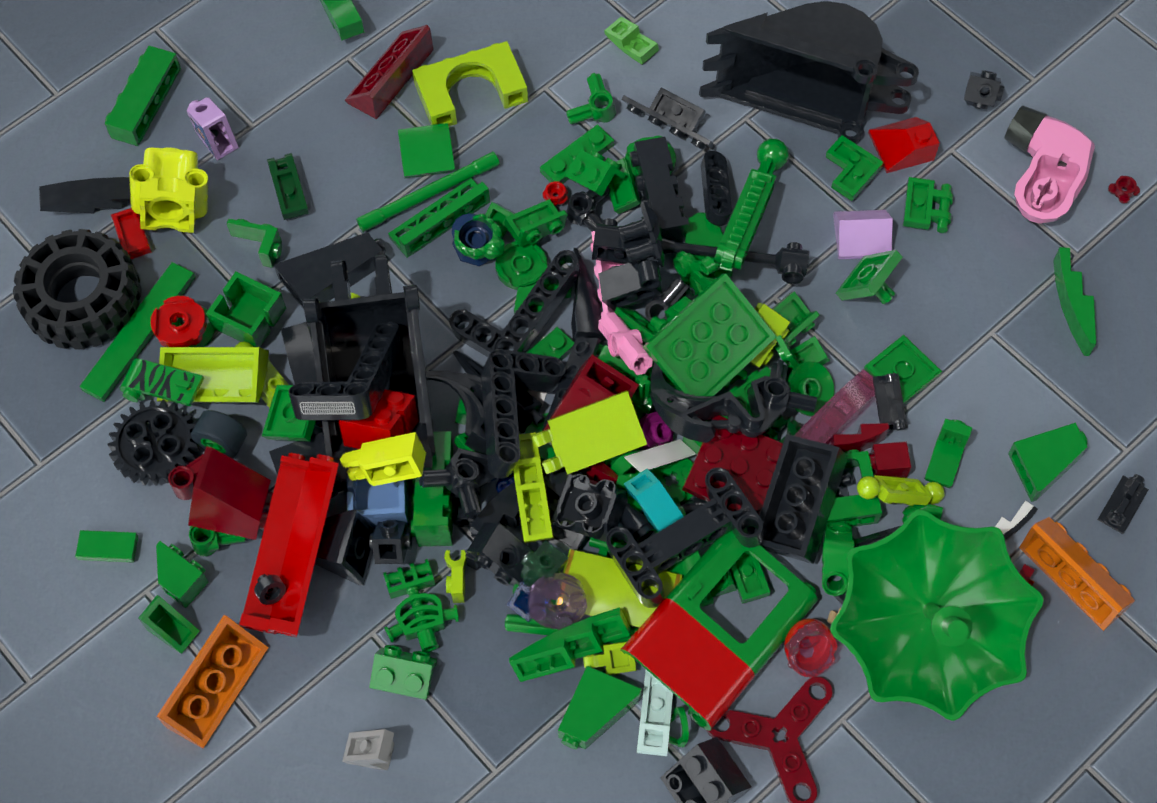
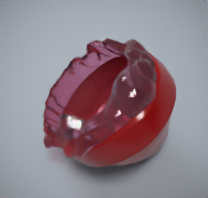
[784,619,838,678]

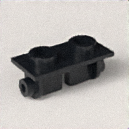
[872,373,907,431]
[1097,474,1149,534]

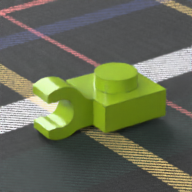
[444,550,467,603]
[583,641,636,675]

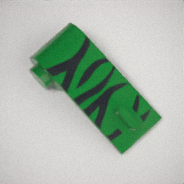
[120,358,204,406]

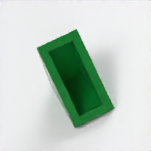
[138,595,200,654]

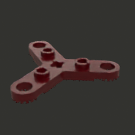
[706,677,832,803]

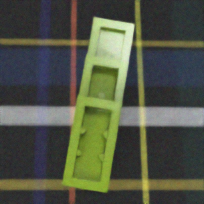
[513,432,553,543]

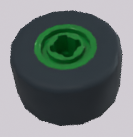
[191,410,247,458]

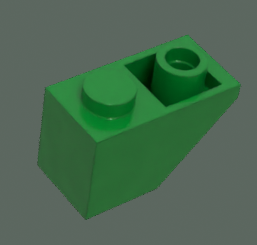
[156,541,209,608]

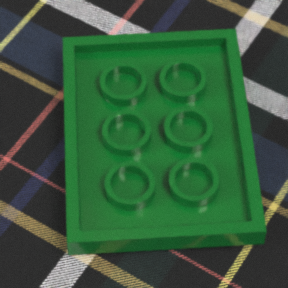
[643,273,777,396]

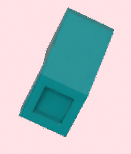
[624,468,684,532]

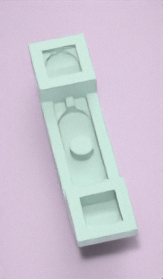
[637,670,673,756]

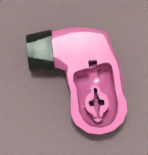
[1004,106,1095,224]

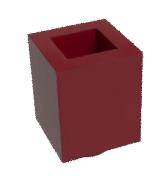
[869,441,911,478]

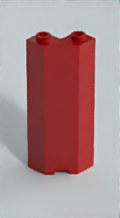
[239,453,339,637]

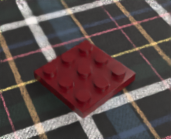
[682,415,783,516]

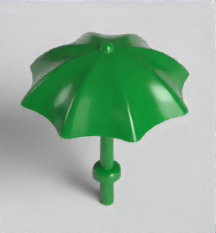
[830,509,1044,721]

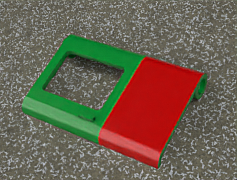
[620,531,818,731]

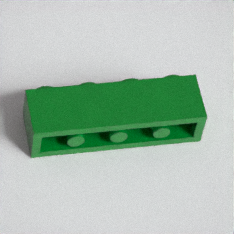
[105,46,181,146]

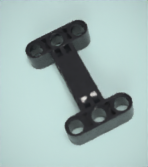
[606,468,763,608]

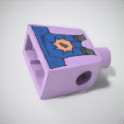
[187,98,239,160]

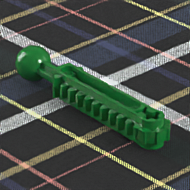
[714,138,789,272]

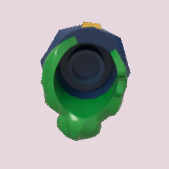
[452,214,505,266]

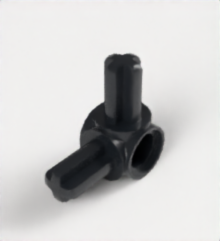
[566,186,610,232]
[645,278,689,322]

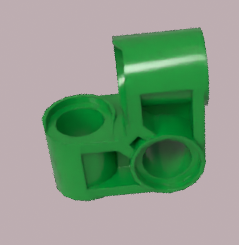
[822,522,854,596]

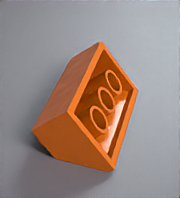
[1019,517,1135,631]

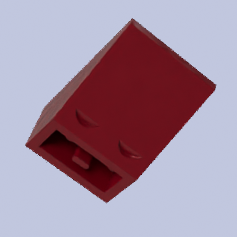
[543,354,639,431]

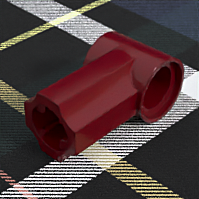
[168,454,204,500]

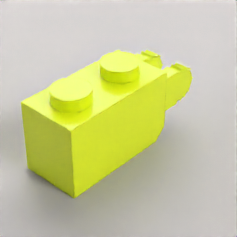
[340,432,426,486]

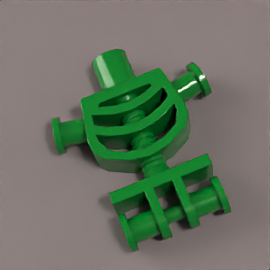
[383,559,459,652]

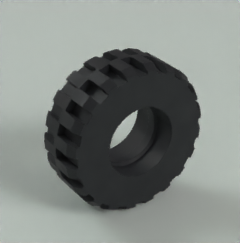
[13,229,142,350]

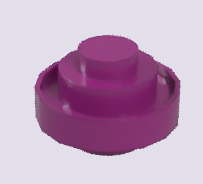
[639,412,673,450]

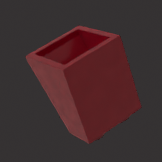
[188,446,273,540]

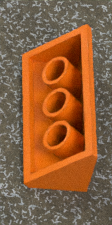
[156,615,269,748]

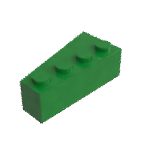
[411,431,453,547]

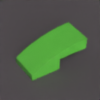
[604,16,659,65]

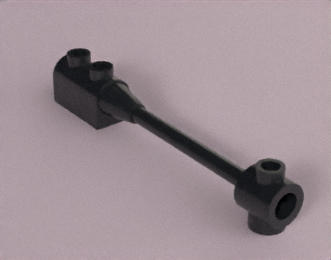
[592,218,809,284]

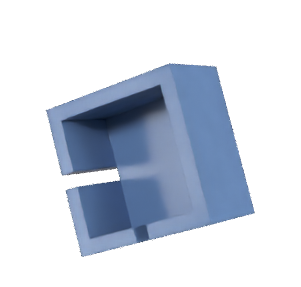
[347,467,408,527]

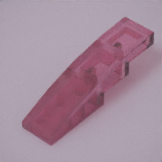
[794,369,875,444]

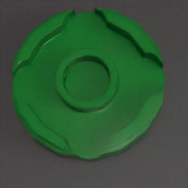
[495,241,547,290]

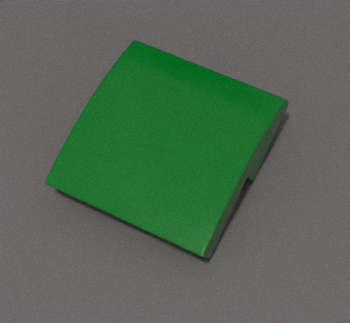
[398,123,455,178]

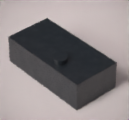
[754,434,848,564]

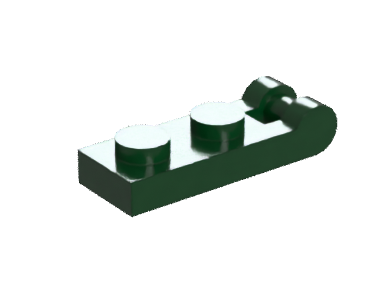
[267,153,309,220]

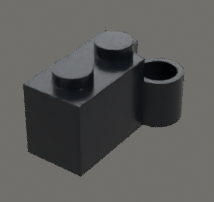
[598,259,662,312]

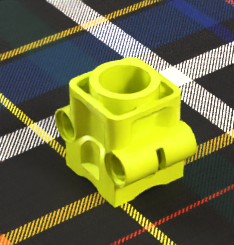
[129,148,208,233]

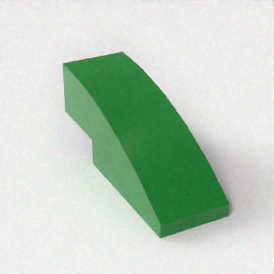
[320,0,364,41]

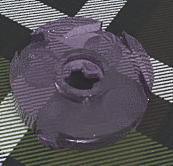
[528,573,587,630]

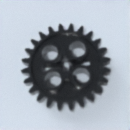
[108,399,199,486]

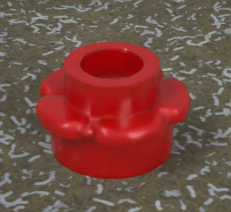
[543,181,568,206]

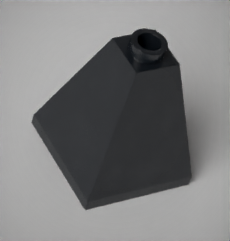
[315,510,375,586]

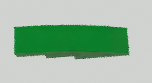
[1053,247,1096,356]
[509,607,630,682]

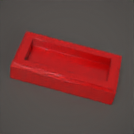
[111,208,151,259]

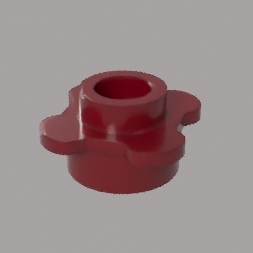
[1108,176,1140,203]

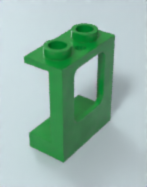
[825,450,882,531]

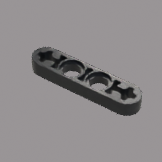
[701,151,732,226]

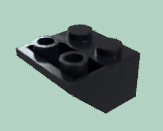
[660,737,752,803]

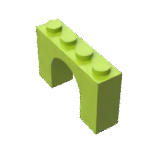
[412,41,528,126]

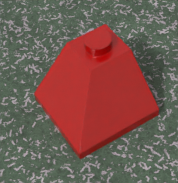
[868,117,940,173]

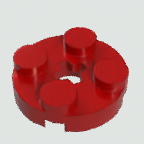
[150,296,207,347]

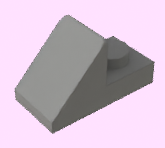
[342,729,394,770]

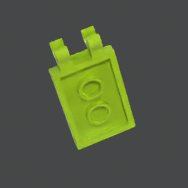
[531,391,647,474]

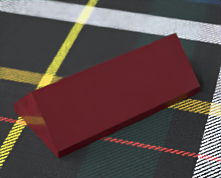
[345,25,433,119]

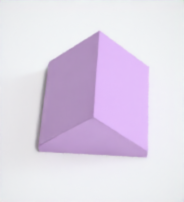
[833,210,893,259]

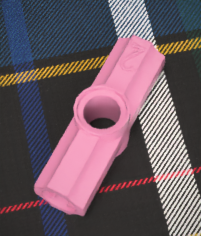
[598,312,653,375]

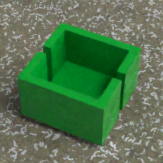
[206,271,286,347]

